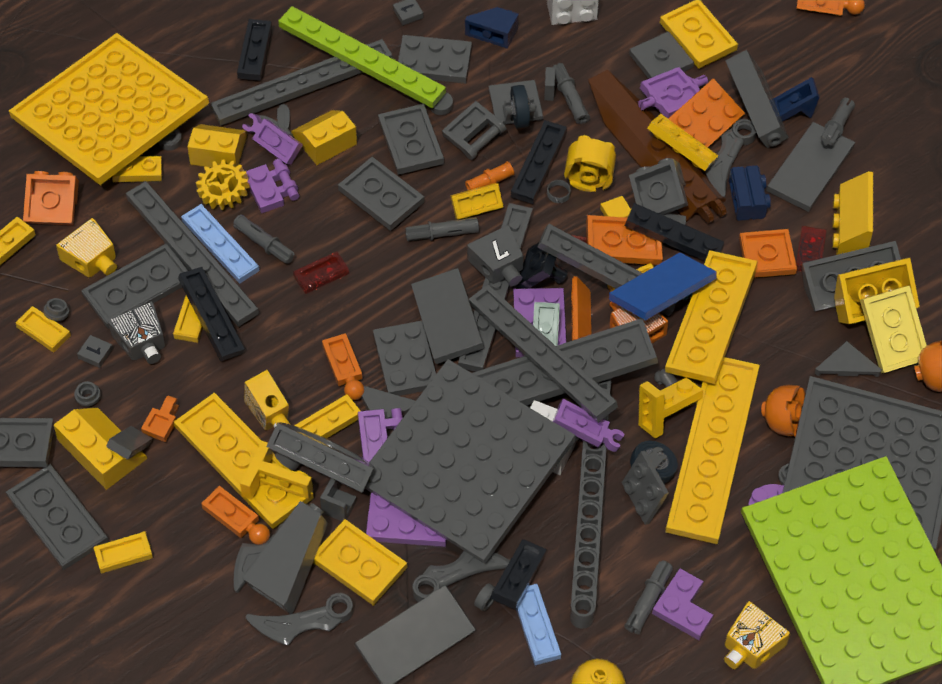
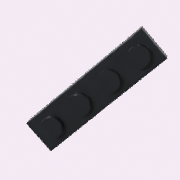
[511,120,567,204]
[624,203,724,261]
[178,267,245,361]

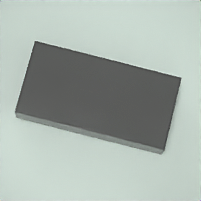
[106,426,153,459]

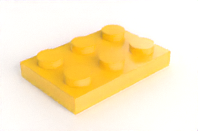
[660,0,738,68]
[313,519,407,606]

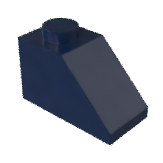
[465,7,519,49]

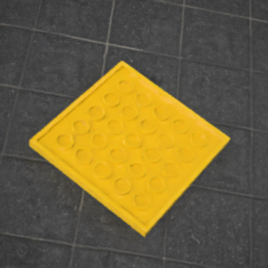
[9,33,209,185]

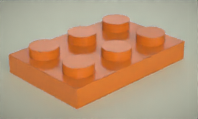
[668,78,745,148]
[586,215,663,265]

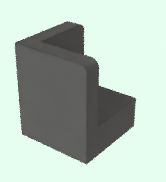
[320,478,357,521]

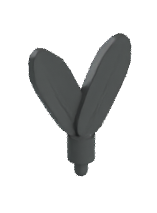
[258,104,293,137]

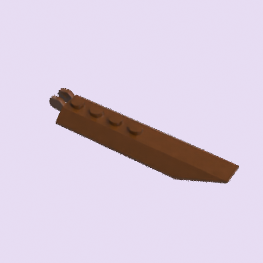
[588,70,727,224]

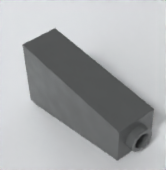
[725,50,789,148]
[242,501,328,614]

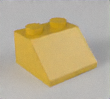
[291,110,357,165]
[188,124,248,167]

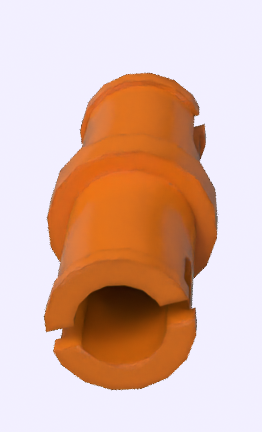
[465,161,515,191]

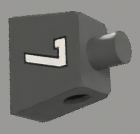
[467,225,523,286]

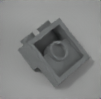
[629,158,688,215]

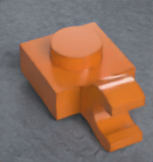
[141,395,179,442]

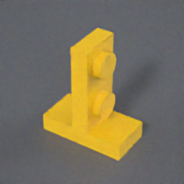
[639,377,703,438]
[240,440,313,500]

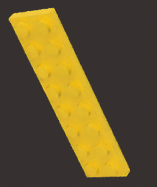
[666,357,760,544]

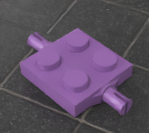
[638,67,708,118]

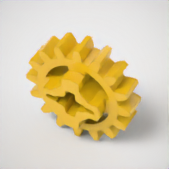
[196,159,250,210]

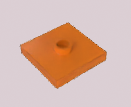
[739,229,797,278]

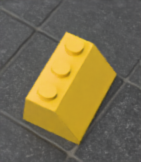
[832,171,873,255]
[834,258,920,324]
[54,408,147,490]

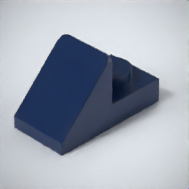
[774,77,820,121]

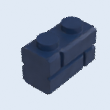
[729,165,771,221]

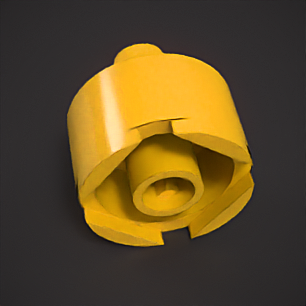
[564,135,616,192]

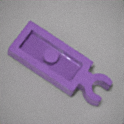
[242,113,303,165]
[553,399,624,452]

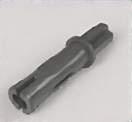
[553,63,590,124]
[821,98,855,146]
[233,214,295,264]
[405,217,479,241]
[624,560,673,634]

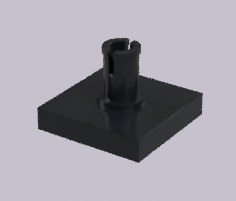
[515,242,568,289]

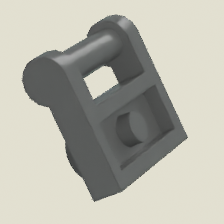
[442,101,506,160]

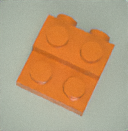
[23,171,79,226]

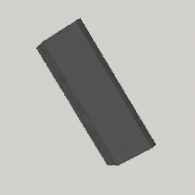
[801,241,901,312]

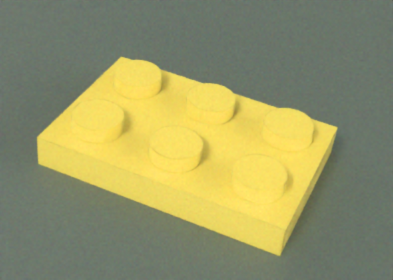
[860,286,927,373]

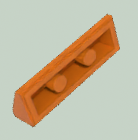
[571,277,591,341]

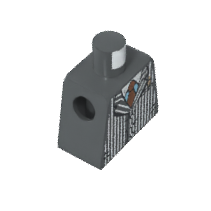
[108,301,165,364]

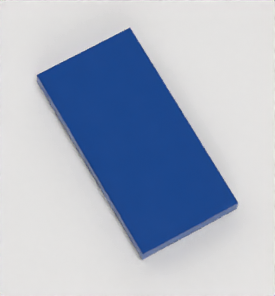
[609,253,716,320]

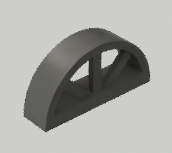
[266,422,374,492]

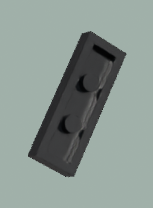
[237,19,272,81]
[490,539,547,609]

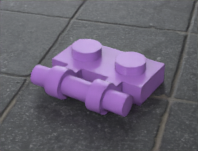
[246,159,299,214]
[358,408,403,462]

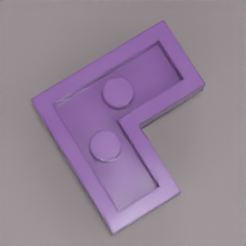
[652,569,713,640]

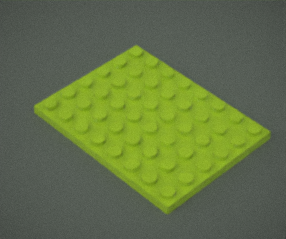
[741,456,942,684]

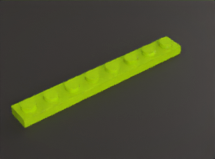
[278,6,446,108]

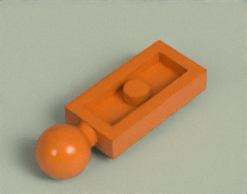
[796,0,865,15]
[322,333,365,400]
[201,486,270,545]

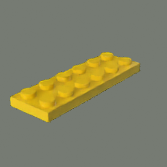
[665,250,757,384]
[174,393,313,529]

